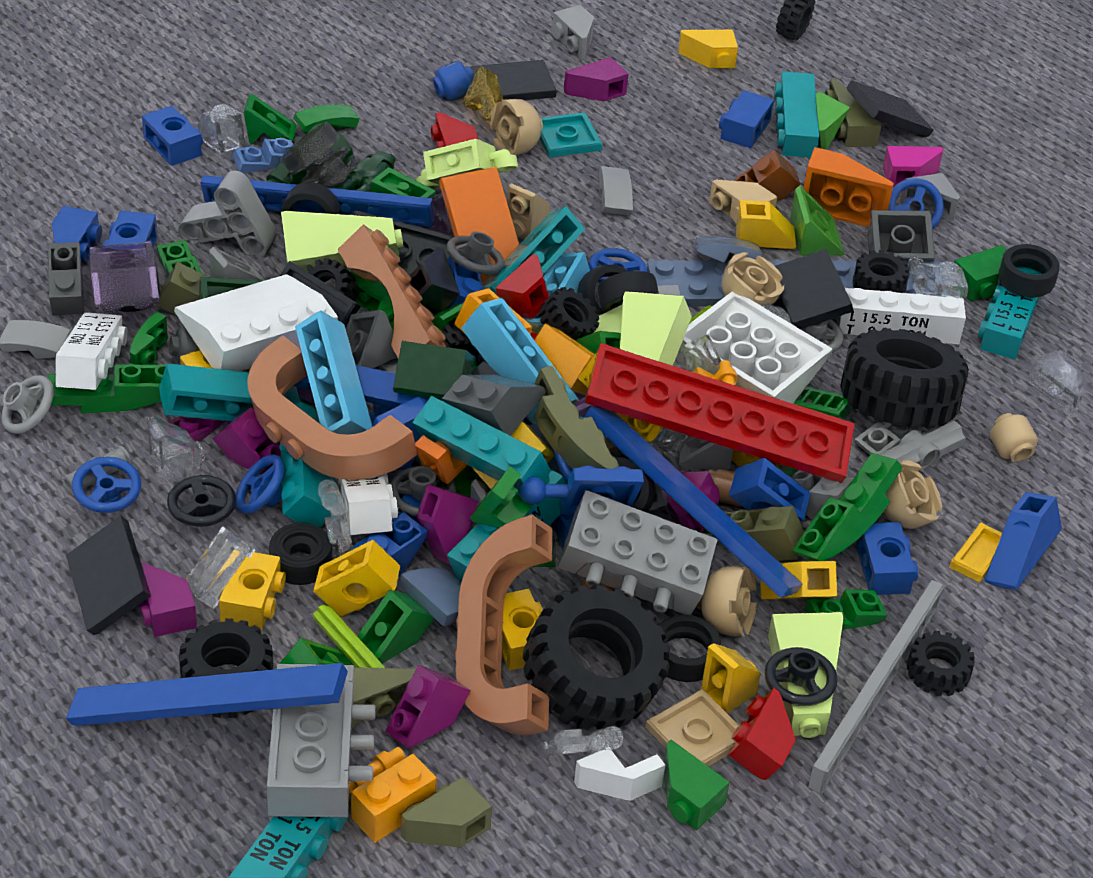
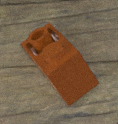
[734,149,801,200]

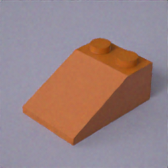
[803,147,894,227]

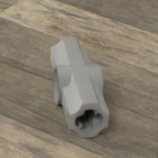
[879,421,965,472]

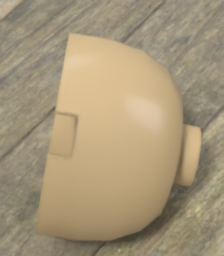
[490,99,543,155]
[722,252,784,309]
[881,460,942,529]
[697,566,757,637]

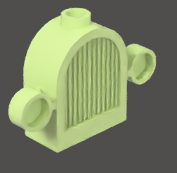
[415,139,518,190]

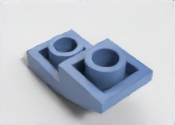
[232,138,294,173]

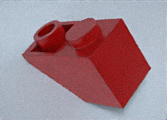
[431,113,479,149]
[495,254,549,319]
[728,688,796,780]

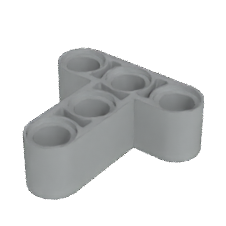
[178,171,277,258]

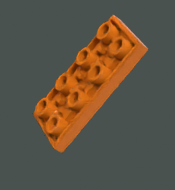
[439,167,519,284]

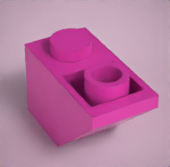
[883,146,943,187]

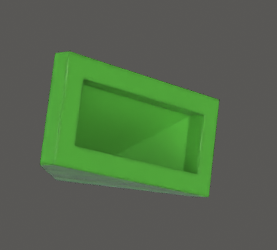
[816,92,851,150]

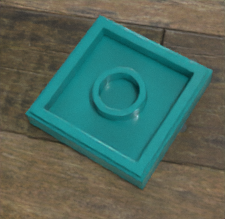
[539,112,603,158]

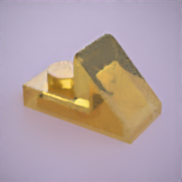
[463,66,504,121]

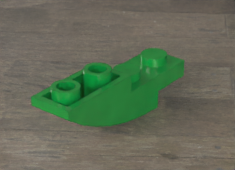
[47,364,166,413]
[792,453,903,561]

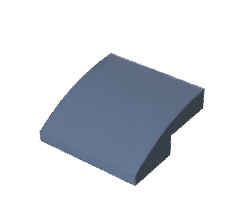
[694,236,762,263]
[398,567,461,626]

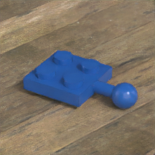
[518,466,644,515]

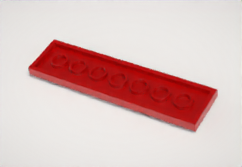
[584,343,855,483]

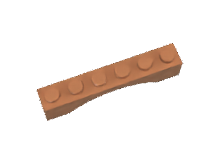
[338,224,446,358]

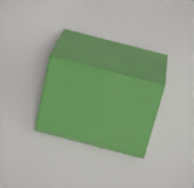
[790,186,845,256]

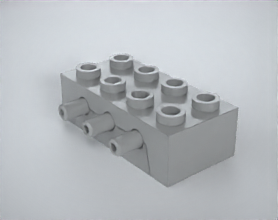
[558,490,718,615]
[267,664,376,817]

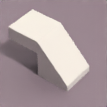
[574,747,665,801]

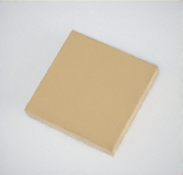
[645,689,739,767]

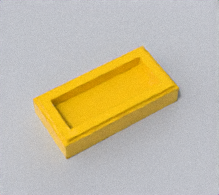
[949,523,1002,583]

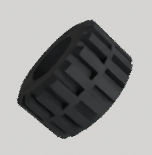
[179,618,273,718]

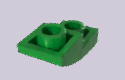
[293,104,360,134]
[156,240,202,277]
[130,311,168,365]
[805,589,888,630]

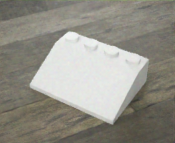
[174,274,338,371]
[674,292,833,404]

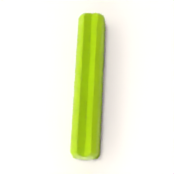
[313,605,385,668]

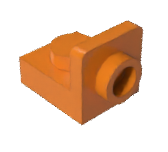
[415,436,467,484]

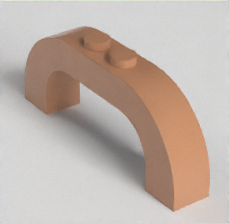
[247,336,417,480]
[455,515,552,735]

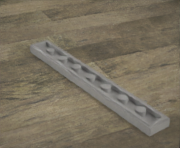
[808,580,943,793]

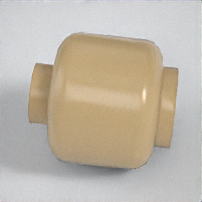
[989,413,1038,462]

